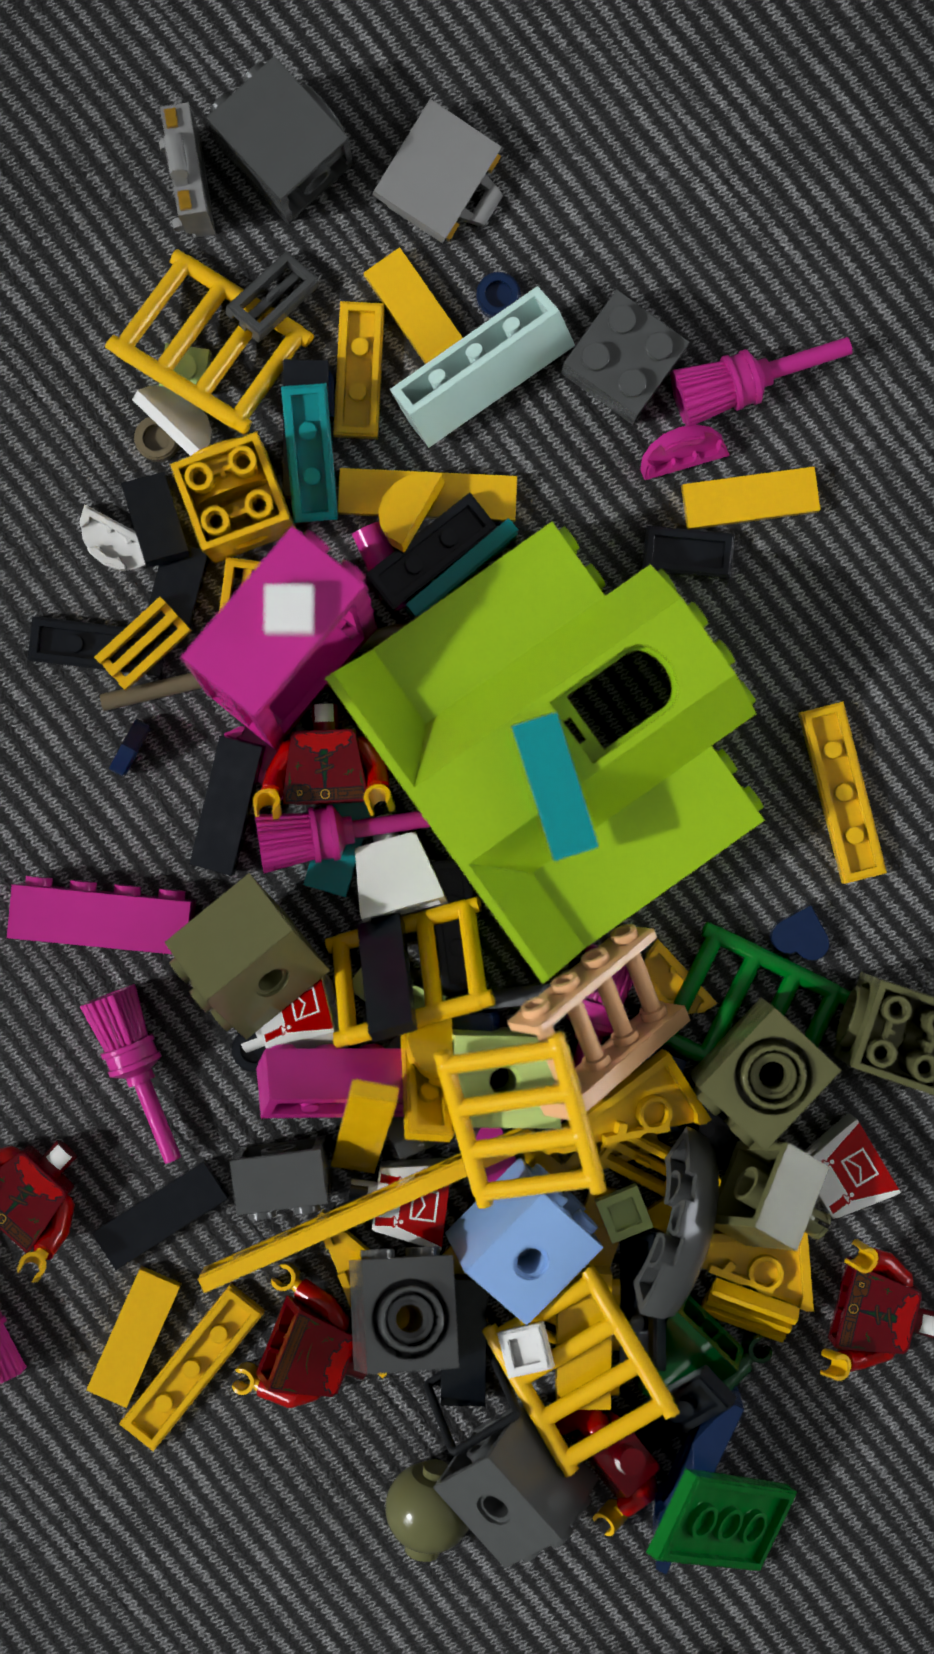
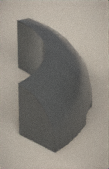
[634,1126,719,1319]

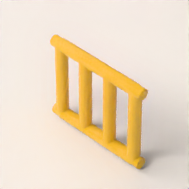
[105,249,314,435]
[325,896,495,1048]
[434,1032,606,1209]
[482,1264,680,1478]

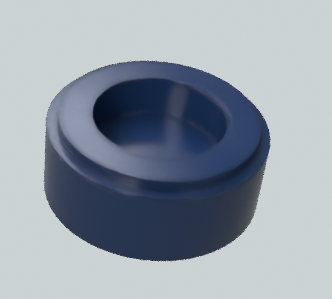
[476,272,521,319]

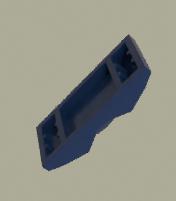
[653,1387,744,1574]

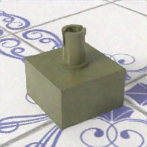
[714,1141,831,1251]

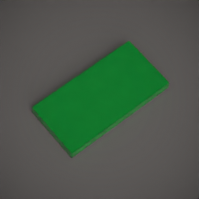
[646,1468,797,1571]

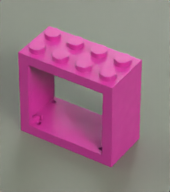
[181,526,377,750]

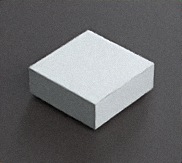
[264,584,315,636]
[497,1321,555,1378]

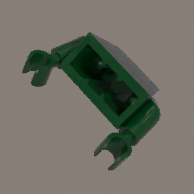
[634,1295,772,1397]

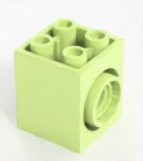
[452,1027,570,1129]

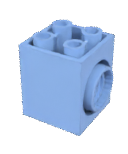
[445,1157,604,1325]

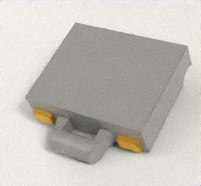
[372,99,503,244]
[159,102,216,238]

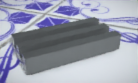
[225,251,319,343]

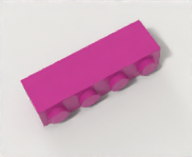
[7,876,196,954]
[256,1044,404,1118]

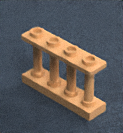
[508,924,690,1120]

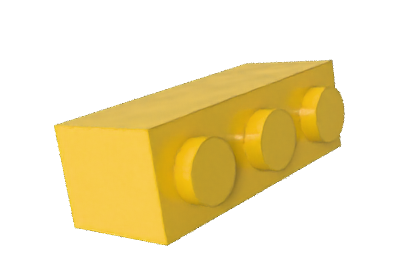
[555,1265,620,1410]

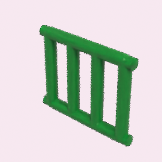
[662,922,851,1076]

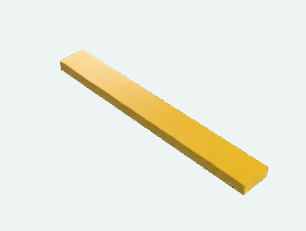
[198,1128,535,1293]

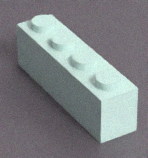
[390,286,575,448]

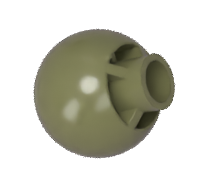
[385,1459,469,1562]

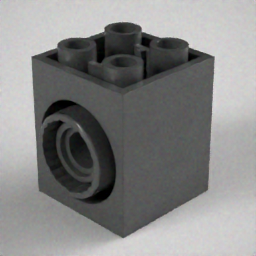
[206,56,353,224]
[349,1246,459,1375]
[433,1402,599,1568]

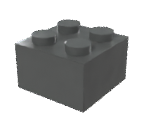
[561,289,690,425]
[230,1135,333,1221]

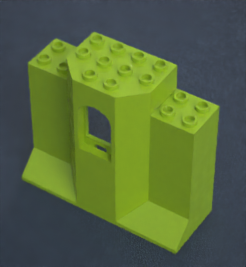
[325,522,765,984]

